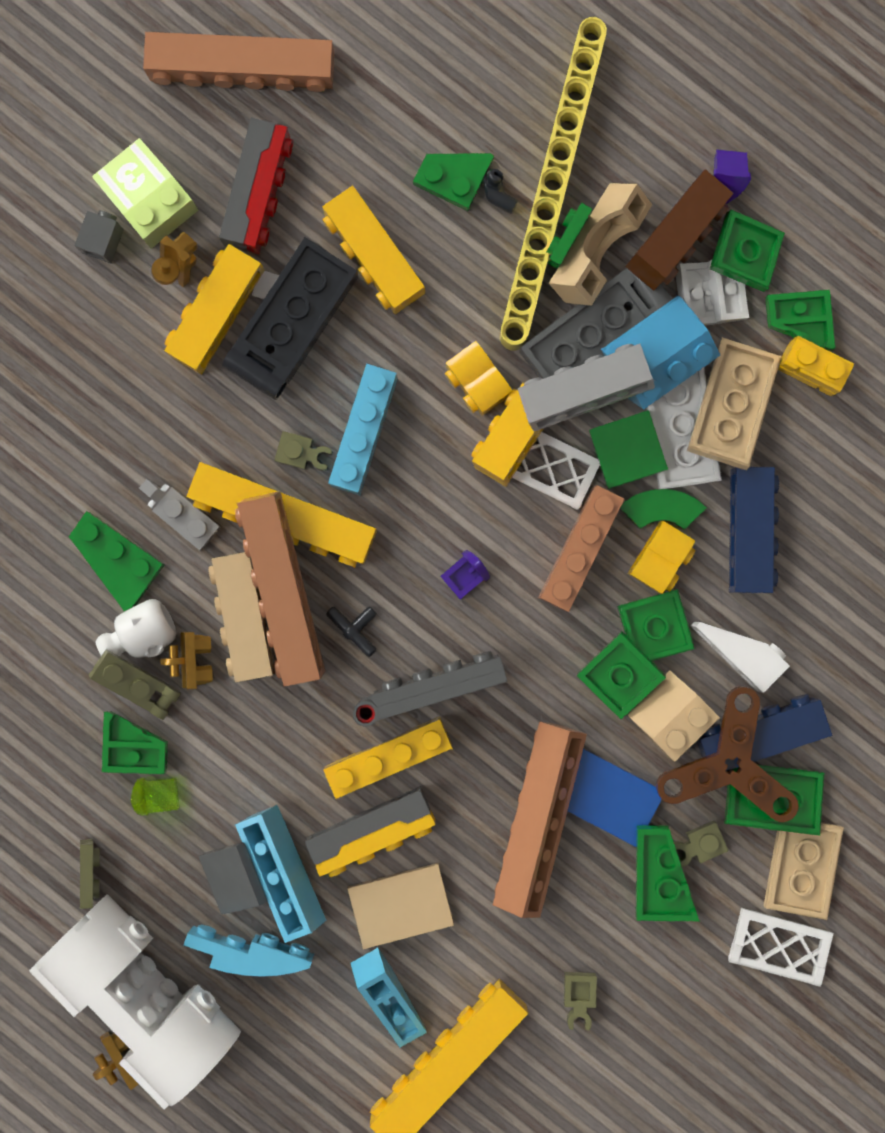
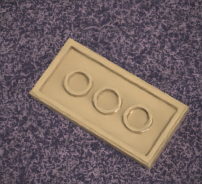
[687,337,782,470]

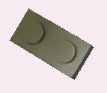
[80,839,100,909]

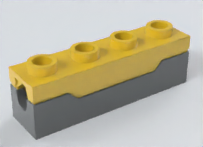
[305,786,436,877]

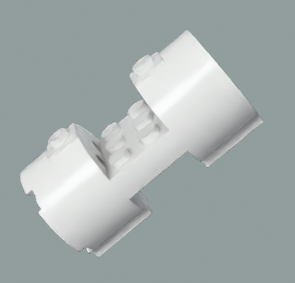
[29,894,241,1109]

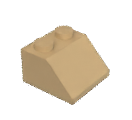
[627,670,720,762]

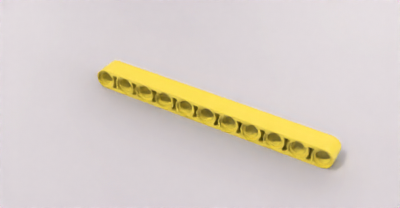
[500,17,607,351]

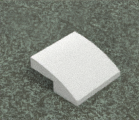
[675,260,749,326]

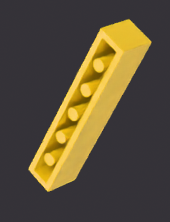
[186,462,377,568]
[369,979,528,1133]

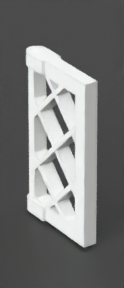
[512,432,600,510]
[728,908,834,987]

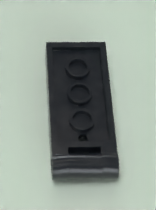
[222,237,359,400]

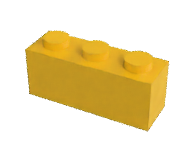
[471,383,544,487]

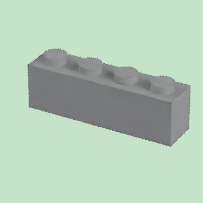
[517,344,655,431]

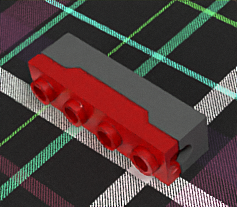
[219,117,294,255]

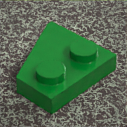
[413,153,494,211]
[546,202,592,269]
[765,290,835,351]
[102,711,168,774]

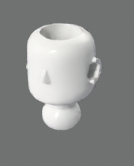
[96,599,177,658]

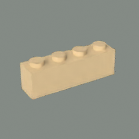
[209,552,276,682]

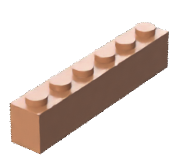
[143,32,335,92]
[235,491,325,687]
[493,722,587,918]

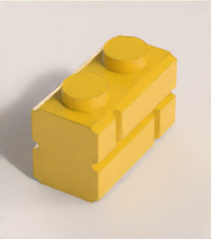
[778,336,854,396]

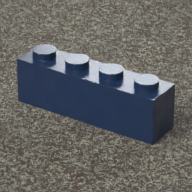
[729,467,779,593]
[697,694,833,771]

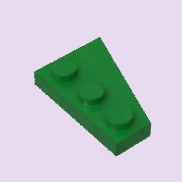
[69,511,165,611]
[635,825,700,922]

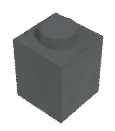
[74,210,124,264]

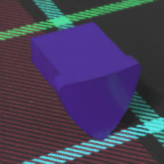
[713,149,751,204]
[440,550,490,600]

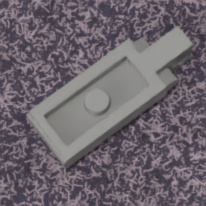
[139,479,221,551]

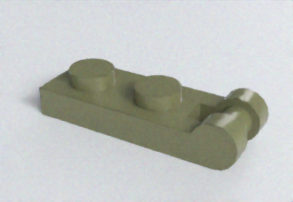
[88,649,181,720]

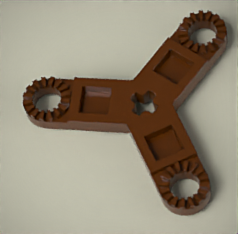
[656,686,798,822]

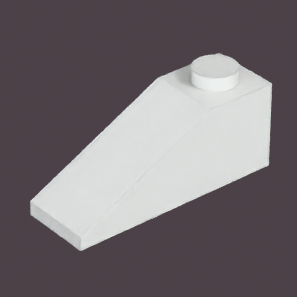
[690,622,789,693]

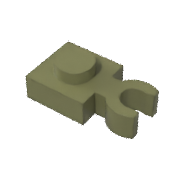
[274,431,333,471]
[674,820,729,867]
[563,972,597,1030]

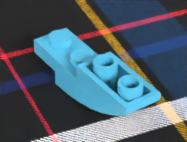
[184,925,315,977]

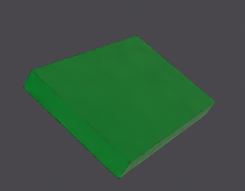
[724,764,825,836]

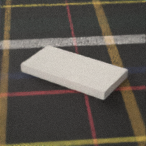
[646,367,722,489]

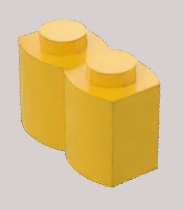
[444,341,513,416]
[627,521,696,594]

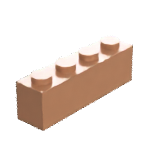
[538,485,624,612]

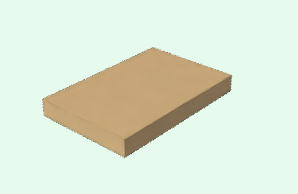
[764,822,844,920]
[347,863,454,949]

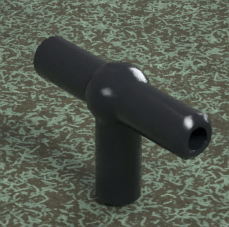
[326,607,377,657]

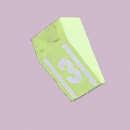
[92,138,199,249]

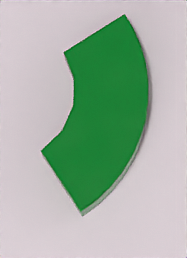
[620,489,707,530]

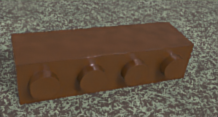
[625,169,733,291]

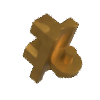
[151,232,197,287]
[160,632,213,689]
[92,1032,139,1090]

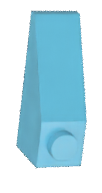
[351,948,427,1047]

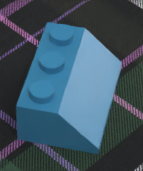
[601,296,721,410]

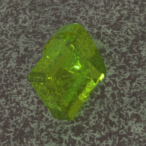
[131,777,180,816]

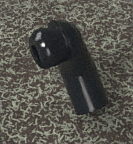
[483,169,519,214]

